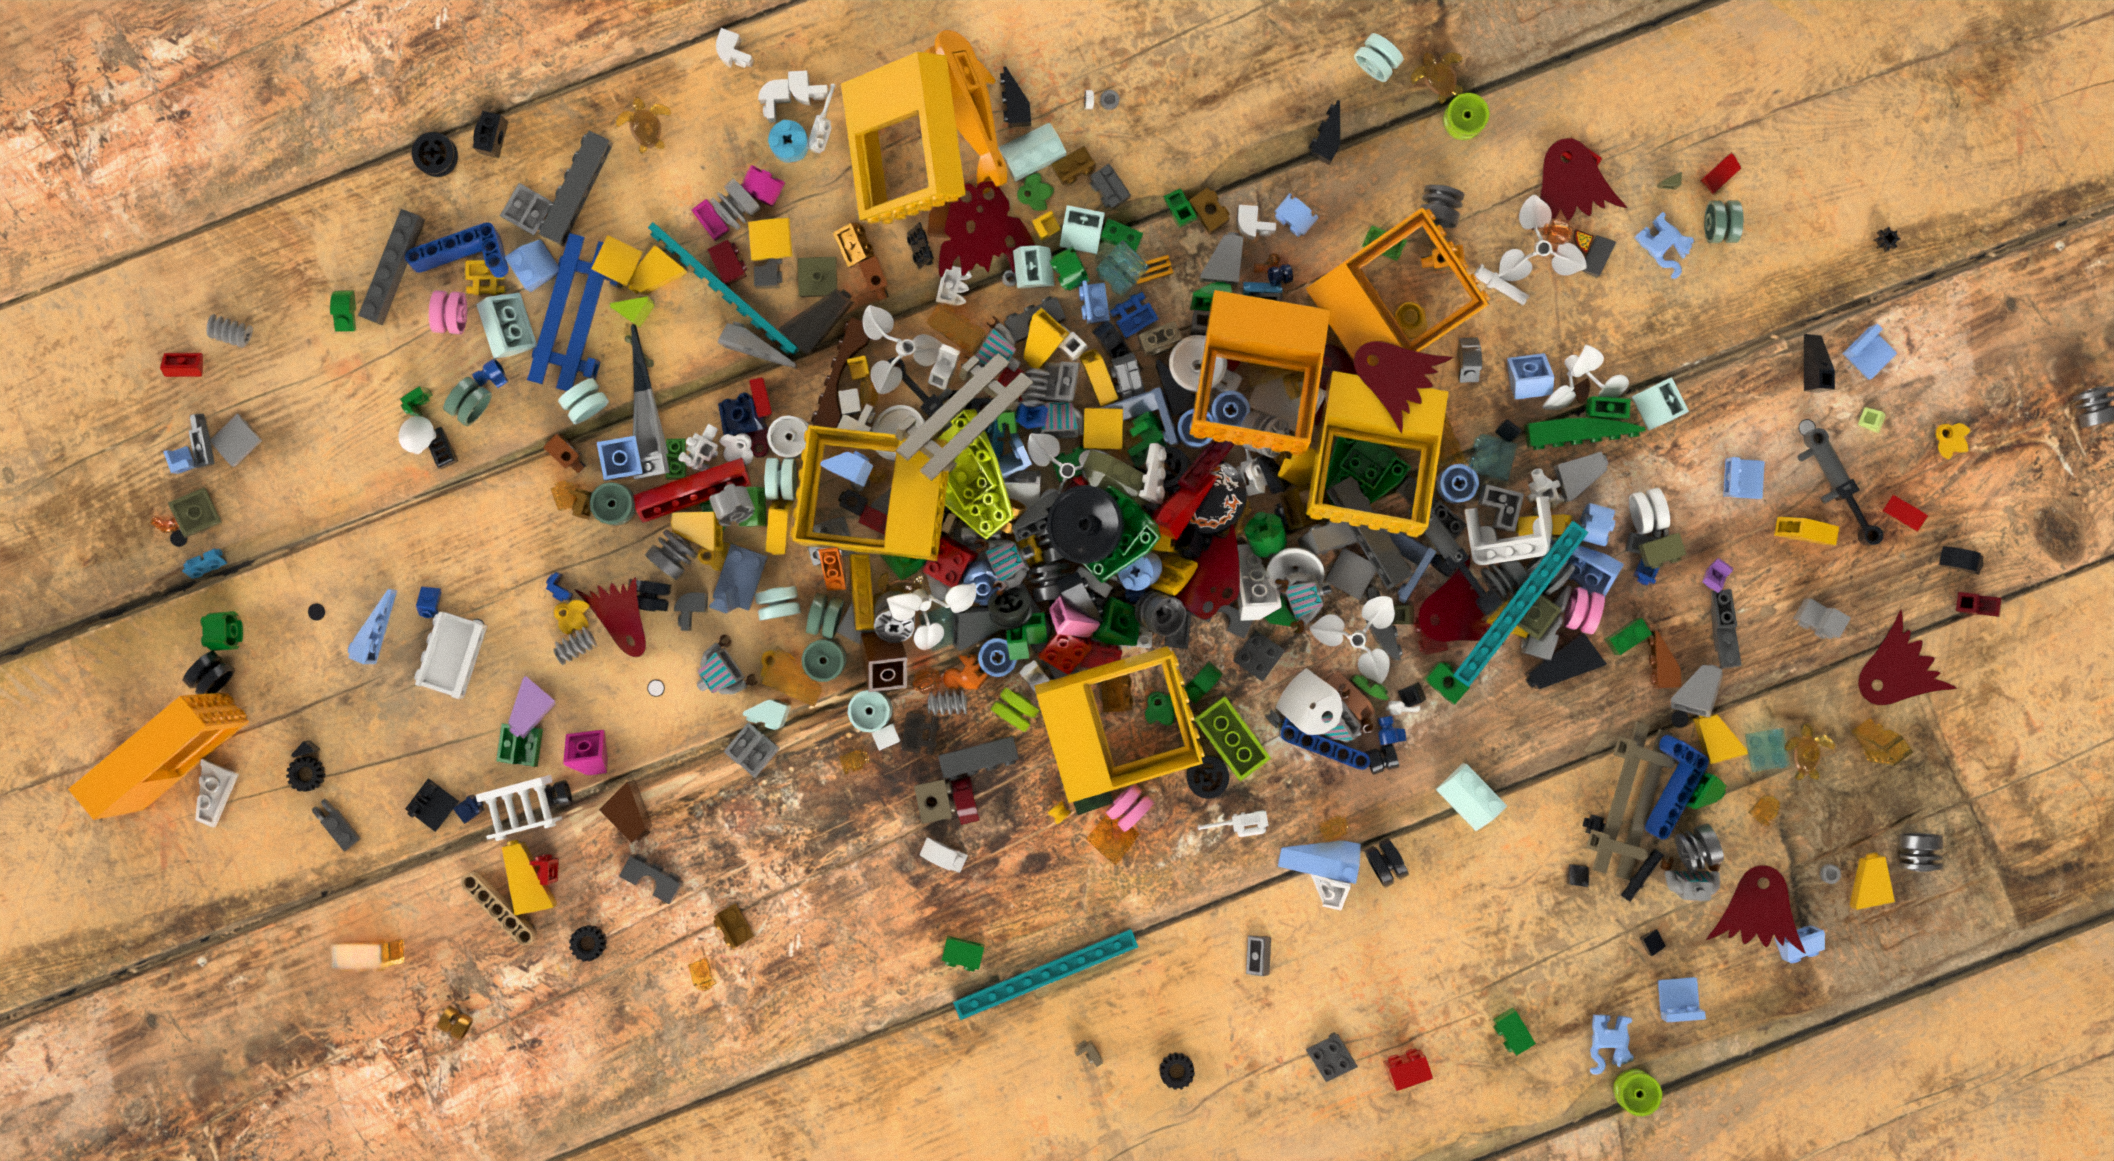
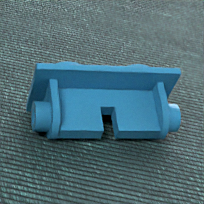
[1243,282,1282,296]
[985,419,1006,458]
[182,548,227,579]

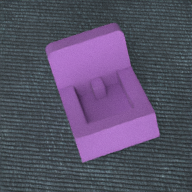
[1702,558,1733,593]

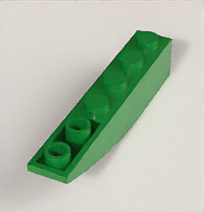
[1524,418,1646,450]

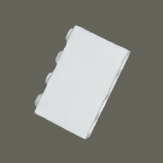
[414,612,487,699]

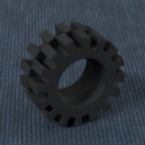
[286,756,326,792]
[569,925,607,962]
[1159,1052,1195,1090]

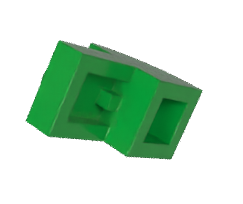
[1163,188,1197,228]
[330,290,356,332]
[1129,411,1165,441]
[1184,661,1223,704]

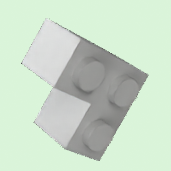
[1478,485,1524,532]
[1793,598,1851,639]

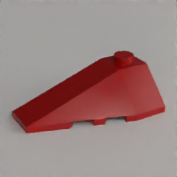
[1150,474,1217,540]

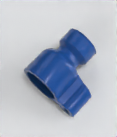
[472,358,508,388]
[1378,716,1407,745]

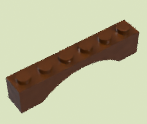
[811,317,870,428]

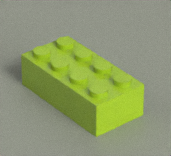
[1194,696,1271,781]

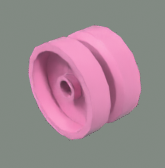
[429,290,467,335]
[1564,587,1605,635]
[1105,784,1154,832]

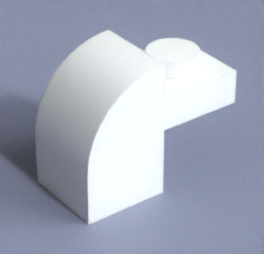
[716,28,754,68]
[788,71,829,106]
[758,79,791,123]
[1237,205,1276,240]
[1058,323,1088,362]
[928,344,960,390]
[837,404,876,432]
[1019,660,1050,693]
[920,837,968,873]

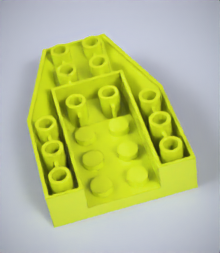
[937,409,1014,539]

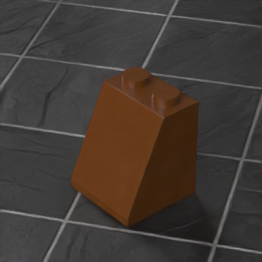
[861,632,907,692]
[599,780,652,843]

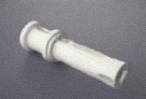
[1474,264,1529,306]

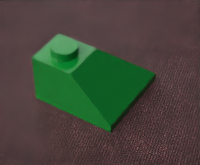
[1190,281,1232,311]
[1093,597,1140,646]
[1686,773,1727,809]

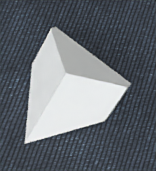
[1310,874,1351,910]

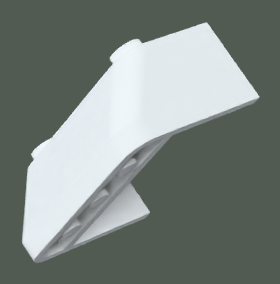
[1465,496,1553,565]

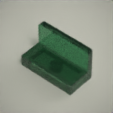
[1073,791,1113,815]

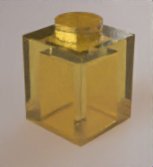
[550,480,578,511]

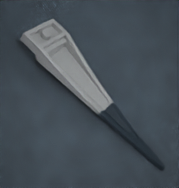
[631,325,670,479]

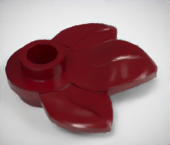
[745,426,769,458]

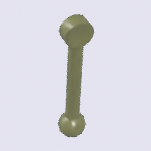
[625,335,654,367]

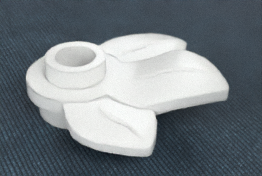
[719,433,753,465]
[1245,457,1268,494]
[1386,701,1420,715]

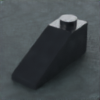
[1155,360,1196,417]

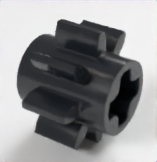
[1873,227,1901,252]
[1582,814,1606,834]

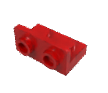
[1080,641,1122,669]
[529,854,559,885]

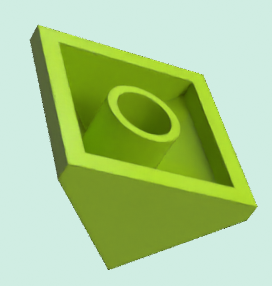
[609,296,655,328]

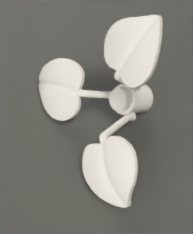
[1498,195,1587,281]
[863,305,942,394]
[1542,345,1629,410]
[1028,433,1110,499]
[886,583,976,650]
[1310,596,1395,684]

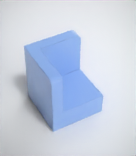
[163,446,196,474]

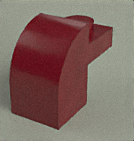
[1956,592,2003,617]
[951,777,980,825]

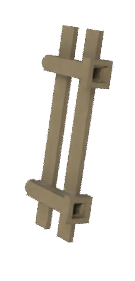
[895,353,1033,481]
[1586,722,1675,880]

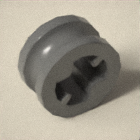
[1265,709,1283,728]

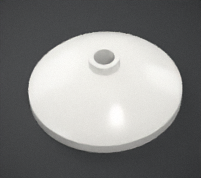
[1169,335,1227,392]
[871,405,925,461]
[1267,547,1324,599]

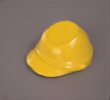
[1395,302,1428,338]

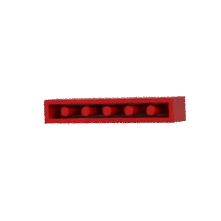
[633,458,751,523]

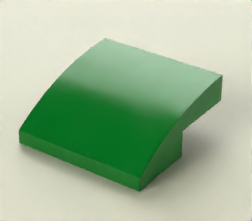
[496,723,543,767]

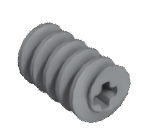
[206,314,253,348]
[1020,368,1050,408]
[553,627,597,665]
[928,690,967,715]

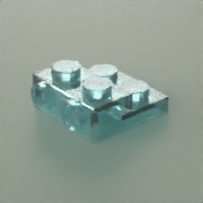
[1096,240,1150,296]
[1468,434,1517,481]

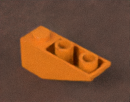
[818,547,846,591]

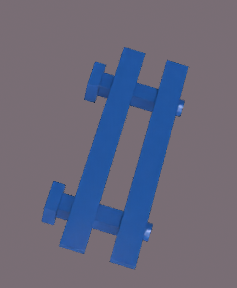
[527,233,623,391]

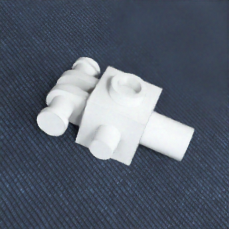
[678,424,718,471]
[1527,468,1564,516]

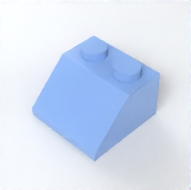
[504,239,559,292]
[1507,353,1554,399]
[597,436,643,481]
[820,451,874,487]
[1775,925,1825,963]

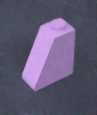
[508,676,555,739]

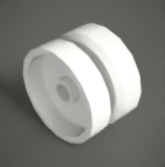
[767,415,809,458]
[1629,487,1670,535]

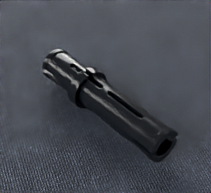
[1620,849,1664,902]

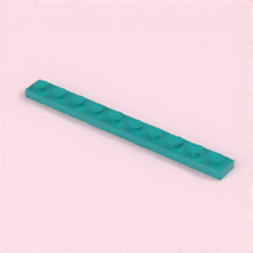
[648,222,799,356]
[1453,520,1589,687]
[953,929,1138,1020]

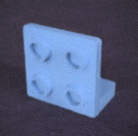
[1079,281,1110,324]
[1842,324,1897,380]
[997,432,1032,479]
[1723,457,1765,499]
[1658,977,1706,1022]

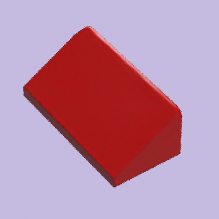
[1700,152,1741,194]
[160,353,203,377]
[749,377,772,418]

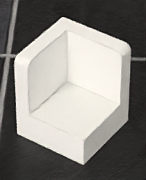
[838,388,862,415]
[872,723,900,751]

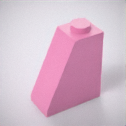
[1049,595,1100,638]

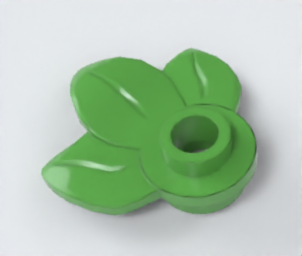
[1017,173,1054,211]

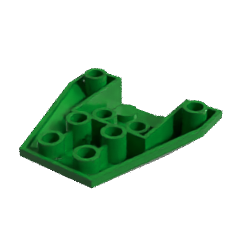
[1325,436,1412,506]
[1083,485,1161,583]

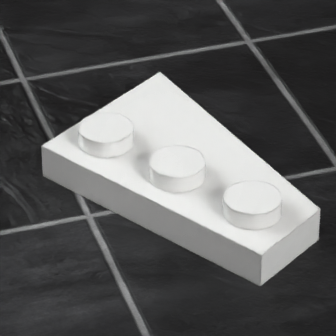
[1139,443,1166,504]
[195,759,239,827]

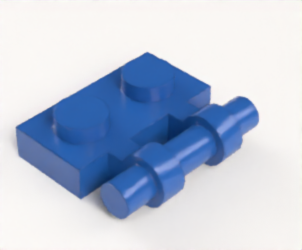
[1109,292,1159,339]

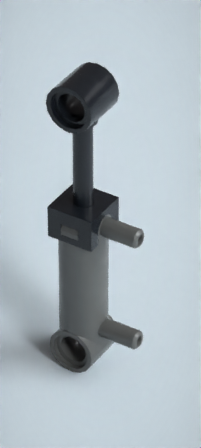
[888,357,955,432]
[1798,428,1884,546]
[1408,506,1502,616]

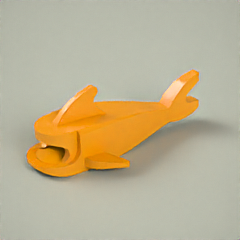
[924,30,1007,195]

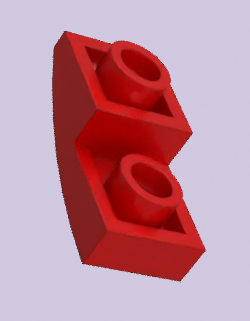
[1882,495,1928,532]

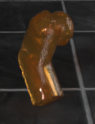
[150,516,179,533]

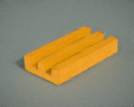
[1131,255,1174,285]

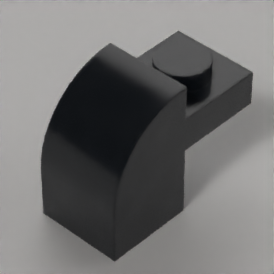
[1939,546,1984,575]

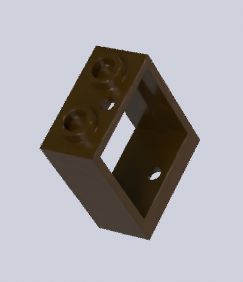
[1279,483,1330,530]

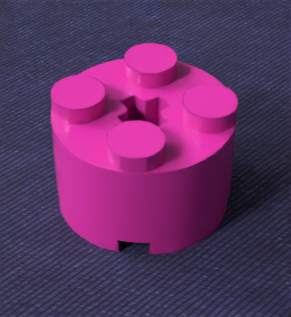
[741,165,785,207]

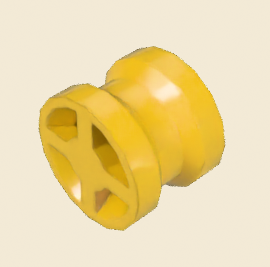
[1047,801,1072,824]

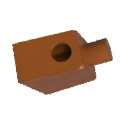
[859,256,889,301]
[543,433,586,474]

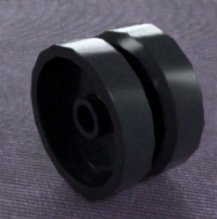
[628,579,672,612]
[182,651,235,694]
[1364,838,1409,888]

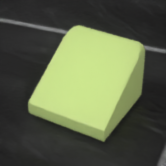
[1858,407,1886,433]

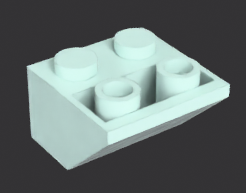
[1060,205,1105,254]
[1013,245,1055,289]
[1632,377,1689,431]
[743,698,791,730]

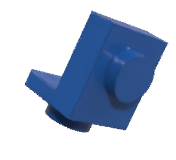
[1016,404,1048,429]
[1633,558,1660,586]
[546,572,573,602]
[416,587,442,618]

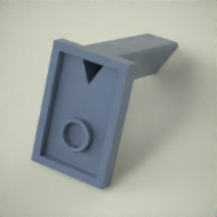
[1101,387,1180,446]
[1387,529,1436,604]
[709,543,768,613]

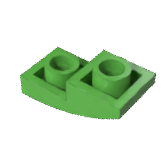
[666,439,687,480]
[1349,674,1389,700]

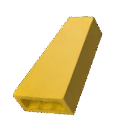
[501,839,557,915]

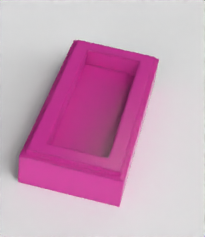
[691,199,730,241]

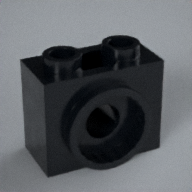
[473,110,508,159]

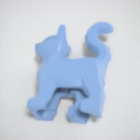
[1634,212,1694,279]
[1590,1014,1634,1075]

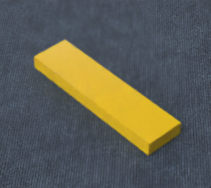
[849,554,874,630]

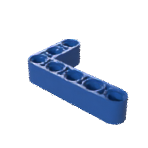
[405,222,509,278]
[1279,716,1370,770]
[1645,735,1709,840]

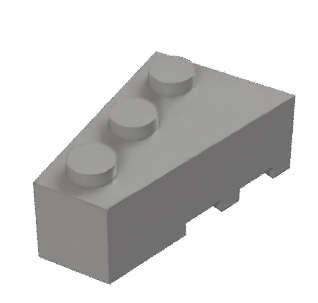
[1297,521,1358,555]

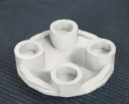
[398,416,436,454]

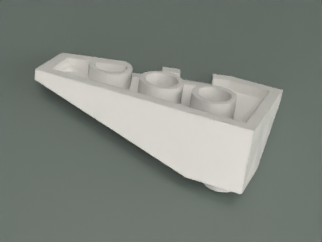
[1237,544,1281,621]

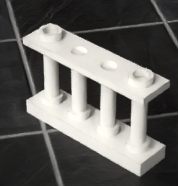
[476,775,563,841]

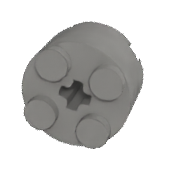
[709,484,755,526]

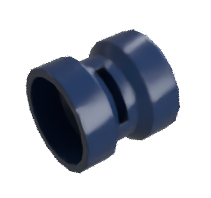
[1267,264,1293,286]

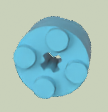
[768,120,809,163]

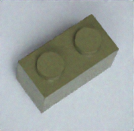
[1638,533,1687,569]

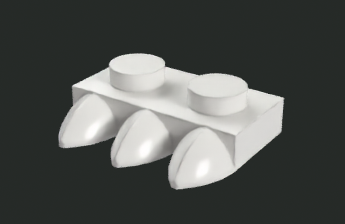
[936,266,972,306]

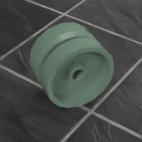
[1704,200,1744,243]
[443,377,492,426]
[590,482,636,526]
[806,593,844,640]
[802,638,847,682]

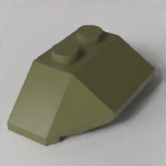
[1082,450,1150,506]

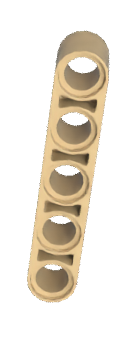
[460,872,537,946]

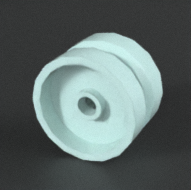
[1354,33,1404,82]
[558,378,609,424]
[764,458,797,500]
[755,586,801,621]
[848,689,893,732]

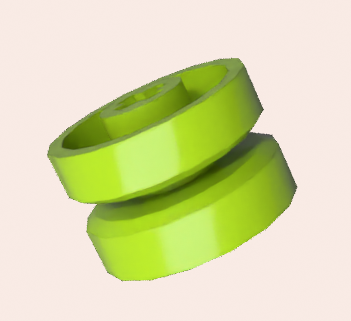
[1443,93,1490,141]
[991,687,1040,732]
[1613,1069,1662,1117]

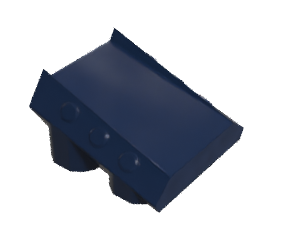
[718,392,767,436]

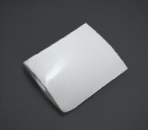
[1249,366,1326,432]
[1275,668,1343,735]

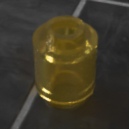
[859,377,879,406]

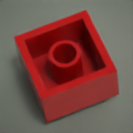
[1383,1048,1434,1091]

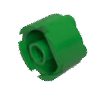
[1050,246,1090,291]
[1244,511,1287,557]
[200,611,243,651]

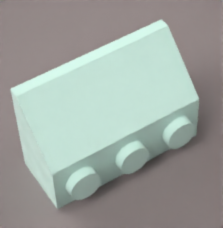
[998,122,1067,182]
[476,293,537,359]
[1436,763,1507,831]

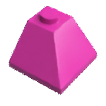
[563,730,608,775]

